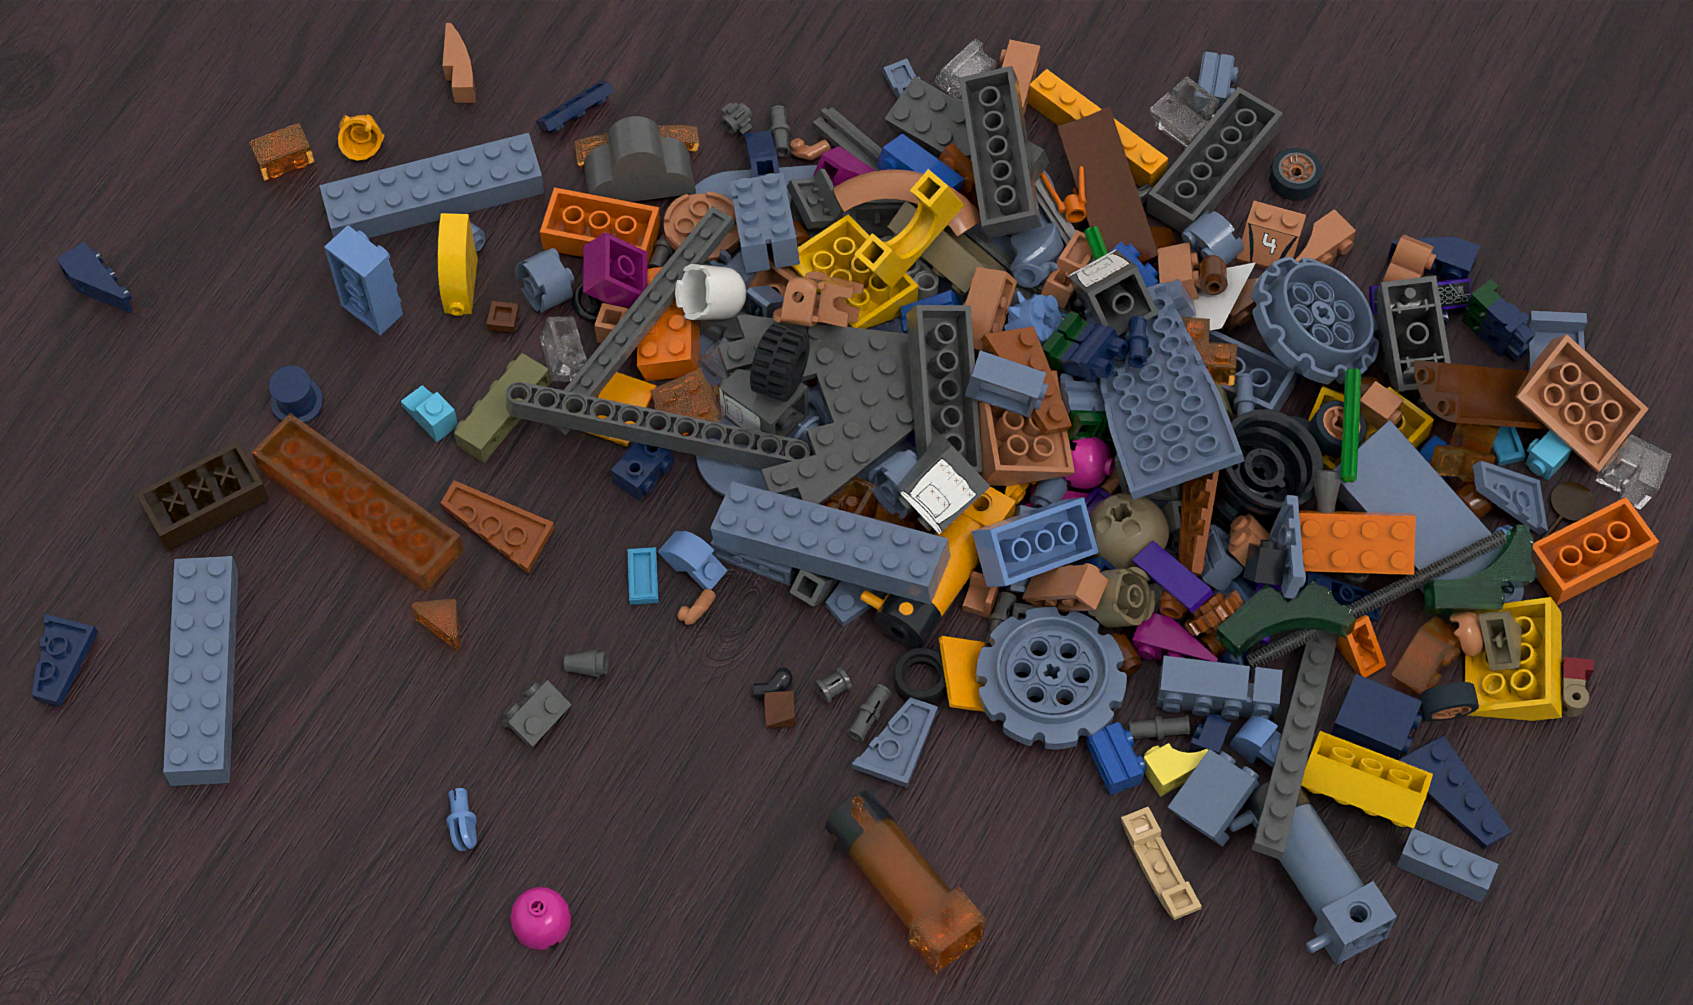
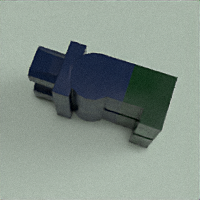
[1461,279,1536,361]
[1042,311,1129,383]

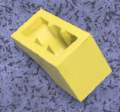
[1143,743,1208,797]

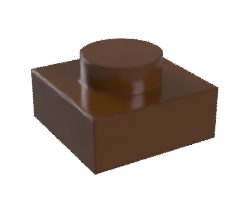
[487,301,520,333]

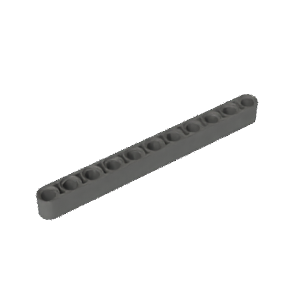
[506,382,810,469]

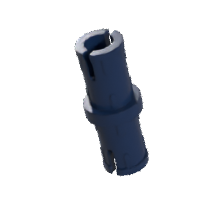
[1126,315,1149,368]

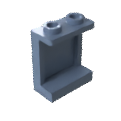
[1527,311,1587,371]
[1168,749,1262,847]

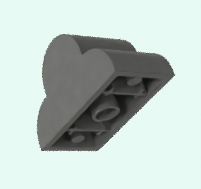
[584,116,696,202]
[1375,276,1451,393]

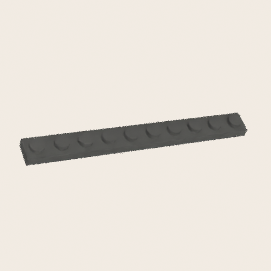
[548,206,736,436]
[1251,630,1339,860]

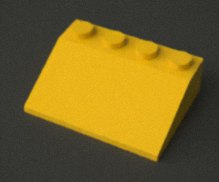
[791,214,919,329]
[1465,597,1562,721]

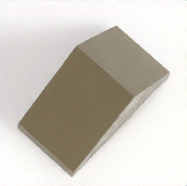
[1479,611,1522,671]

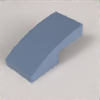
[882,58,920,99]

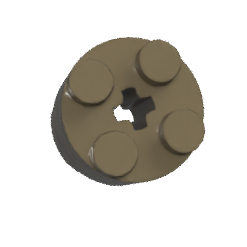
[1088,567,1155,628]

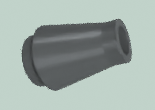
[1312,470,1341,512]
[564,648,609,678]

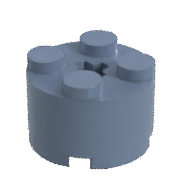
[1182,210,1244,265]
[515,248,575,313]
[869,450,918,519]

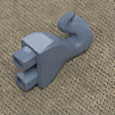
[1010,222,1064,287]

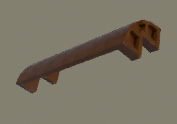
[1415,360,1550,430]

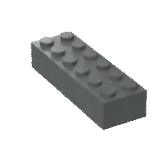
[959,66,1042,238]
[884,76,1050,183]
[1146,87,1283,233]
[906,305,983,474]

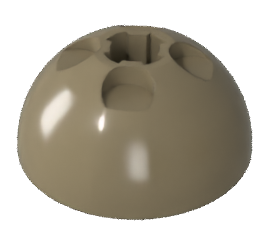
[1089,493,1169,569]

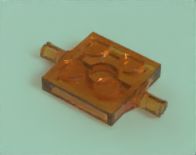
[650,368,722,436]

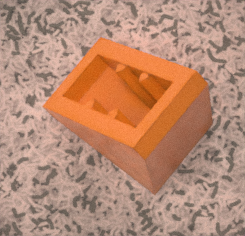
[1336,615,1386,678]

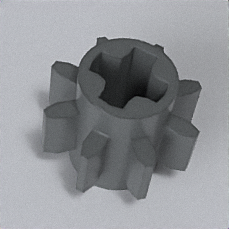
[720,102,753,135]

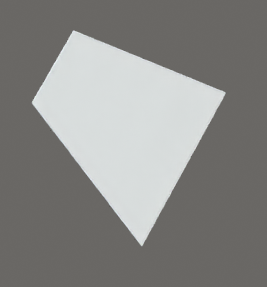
[1183,262,1256,334]

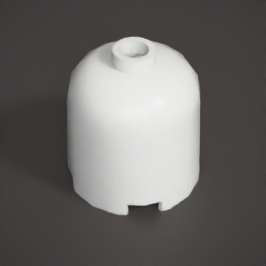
[675,264,746,320]

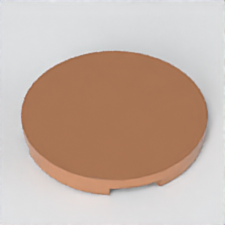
[664,191,740,261]

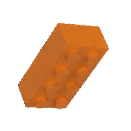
[540,187,661,264]
[637,267,700,381]
[1526,497,1659,605]
[1299,510,1416,575]

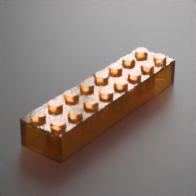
[252,413,464,591]

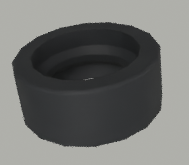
[894,648,947,705]

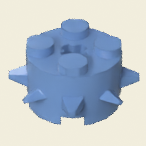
[1004,291,1063,347]

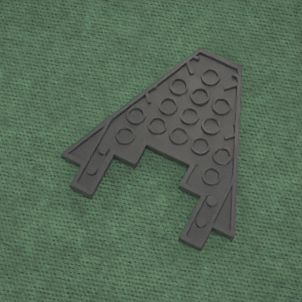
[718,315,915,505]

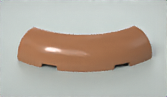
[834,169,981,236]

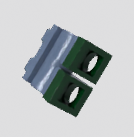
[1058,373,1113,442]

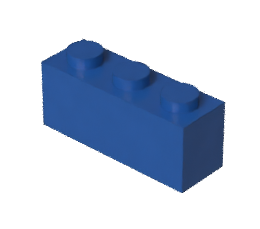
[877,134,965,193]

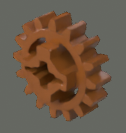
[1184,590,1244,636]

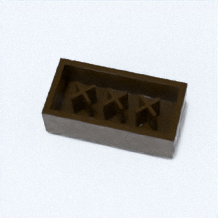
[135,441,269,552]

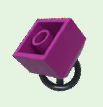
[572,232,647,322]

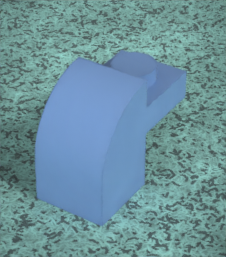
[658,531,728,590]
[1229,716,1281,768]

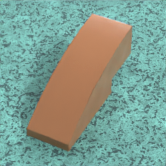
[443,23,476,103]
[1041,230,1093,309]

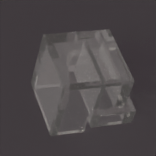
[935,38,996,103]
[1150,76,1219,149]
[1595,434,1672,509]

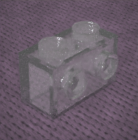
[540,317,586,381]

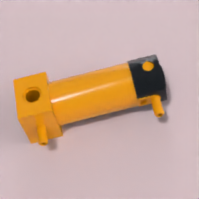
[860,487,1016,649]

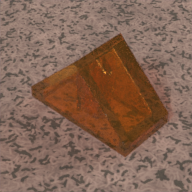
[411,598,461,651]

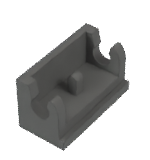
[850,199,904,238]

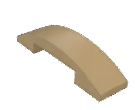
[1121,807,1202,920]

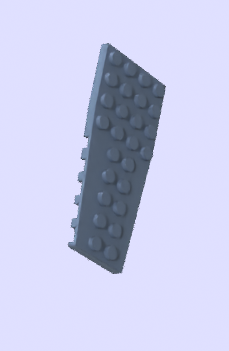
[1084,283,1245,500]

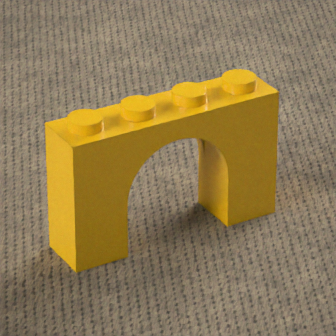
[854,169,964,289]

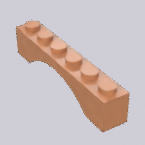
[1224,209,1356,330]

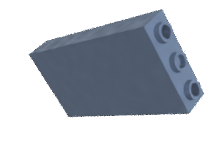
[1333,420,1505,609]

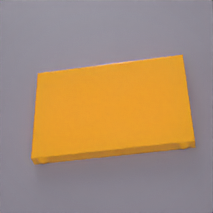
[586,372,657,447]
[939,636,985,712]

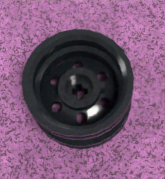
[1211,409,1324,534]

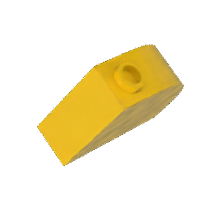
[438,213,478,316]

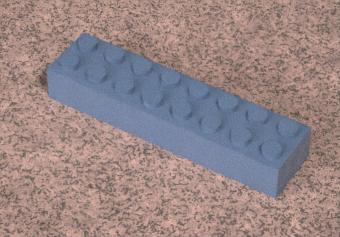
[319,133,545,238]
[710,482,951,605]
[163,556,239,786]

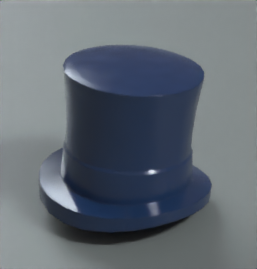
[269,365,324,425]

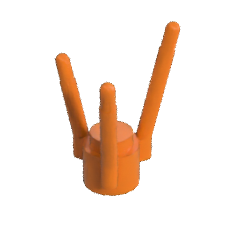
[1040,166,1087,223]

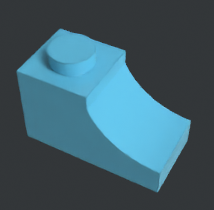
[401,385,458,442]

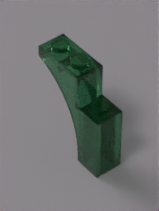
[1423,525,1536,615]
[1216,580,1356,659]

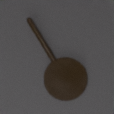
[1540,482,1596,540]

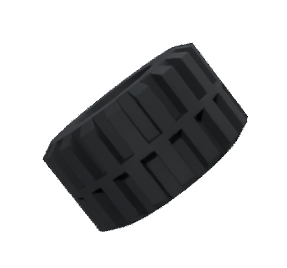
[750,324,810,402]

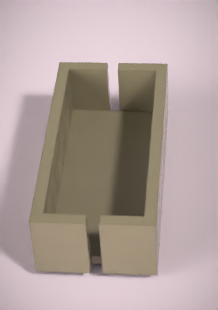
[888,201,1006,295]

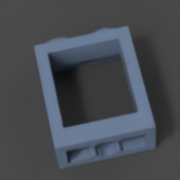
[964,350,1048,418]

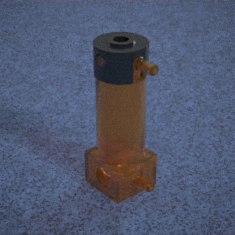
[825,790,986,975]

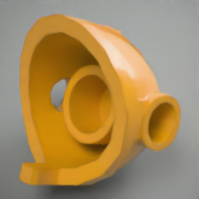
[338,114,384,161]

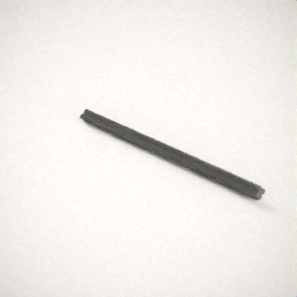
[1246,529,1508,670]

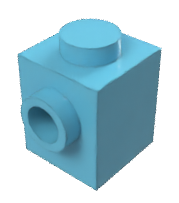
[1525,430,1572,481]

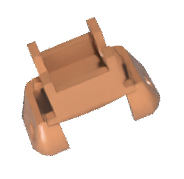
[773,271,864,327]

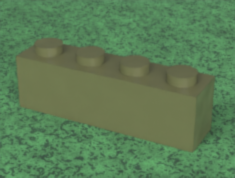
[454,353,551,463]

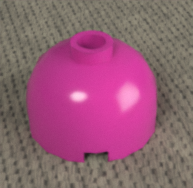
[1065,431,1115,489]
[510,887,572,950]

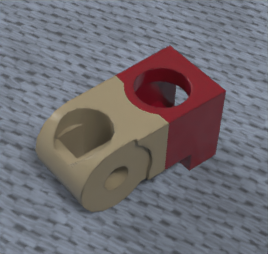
[1562,657,1594,717]

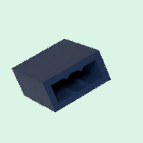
[1331,674,1423,760]

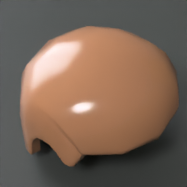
[1450,611,1485,656]

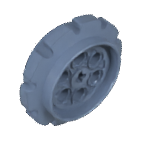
[1251,257,1379,384]
[976,607,1127,750]

